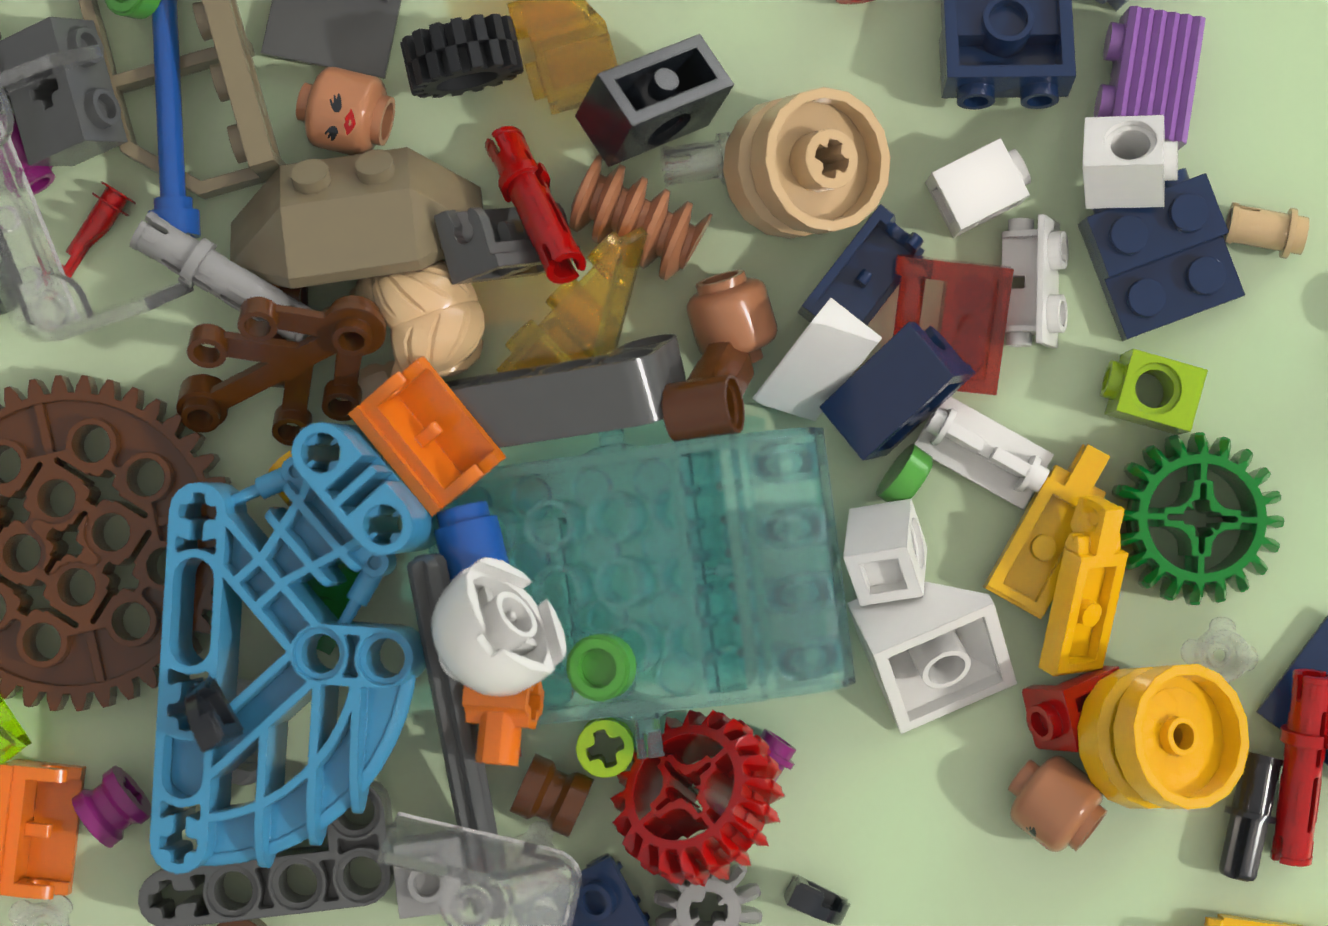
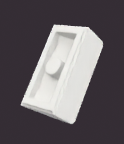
[752,298,882,421]

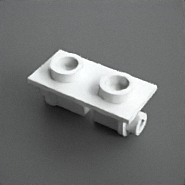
[1000,214,1069,348]
[914,397,1054,510]

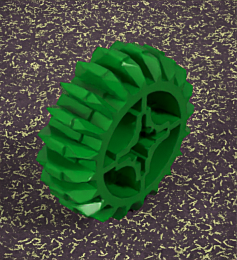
[1112,432,1285,605]

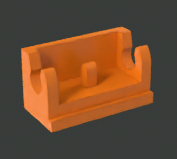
[348,356,507,517]
[0,759,86,899]

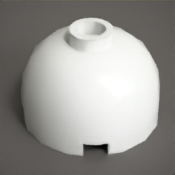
[431,557,567,697]

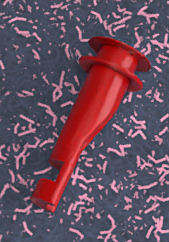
[52,181,136,282]

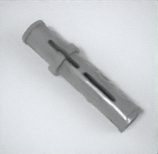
[130,211,315,342]

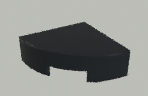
[185,676,244,753]
[784,875,851,925]

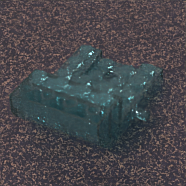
[428,427,856,759]

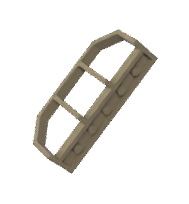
[78,0,286,199]

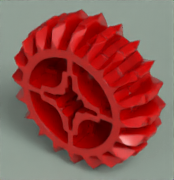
[610,709,785,887]

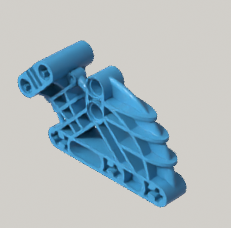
[149,422,442,874]

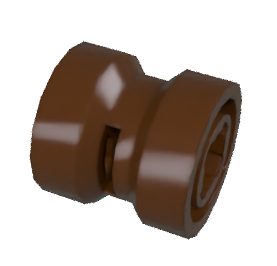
[510,753,594,837]

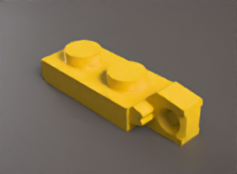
[983,444,1110,619]
[1038,495,1129,676]

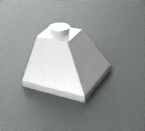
[847,581,1017,734]

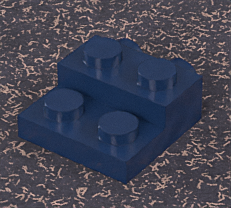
[939,0,1076,110]
[1078,168,1245,341]

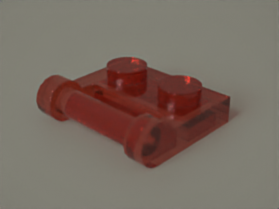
[893,254,1014,395]

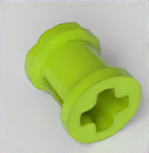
[576,715,635,778]

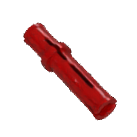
[485,126,586,284]
[1270,669,1328,867]

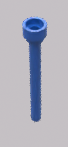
[148,0,201,238]

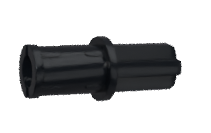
[1219,752,1283,882]

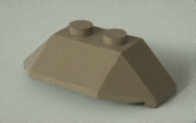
[230,147,483,289]

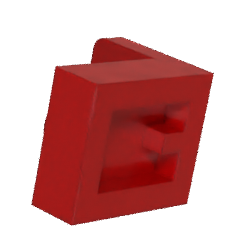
[1022,666,1119,752]

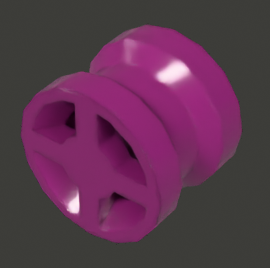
[72,765,152,848]

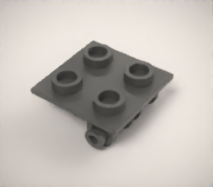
[261,0,402,79]

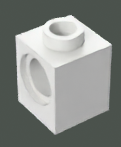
[1082,115,1178,209]
[925,138,1031,238]
[843,498,927,606]

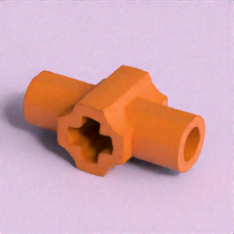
[462,681,545,767]

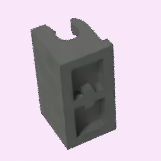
[434,202,581,285]

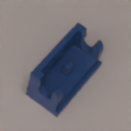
[798,204,925,325]
[819,321,976,461]

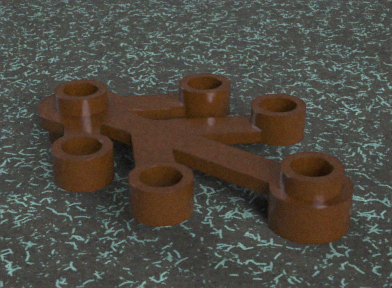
[176,295,386,446]

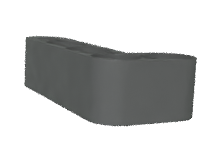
[446,334,686,448]
[138,780,396,926]

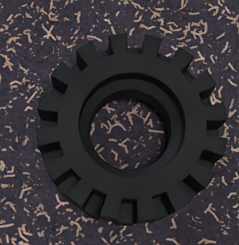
[400,14,524,98]

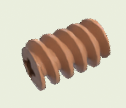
[569,154,713,281]

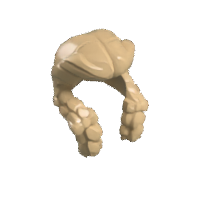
[322,259,485,403]

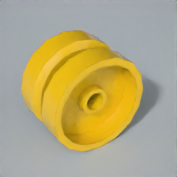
[1077,664,1249,809]

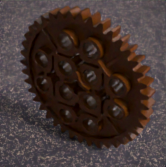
[0,375,231,711]

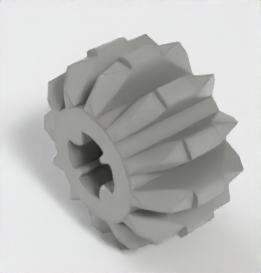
[654,863,762,926]

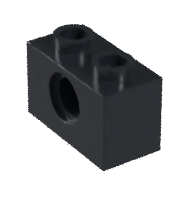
[575,34,734,167]

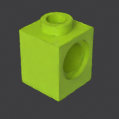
[1100,349,1208,435]

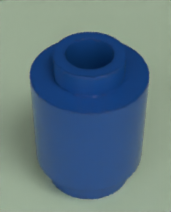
[434,501,510,582]

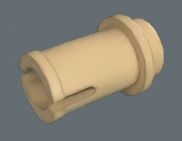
[1224,202,1309,259]

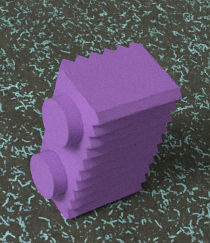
[1094,6,1206,150]

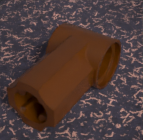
[662,342,755,442]

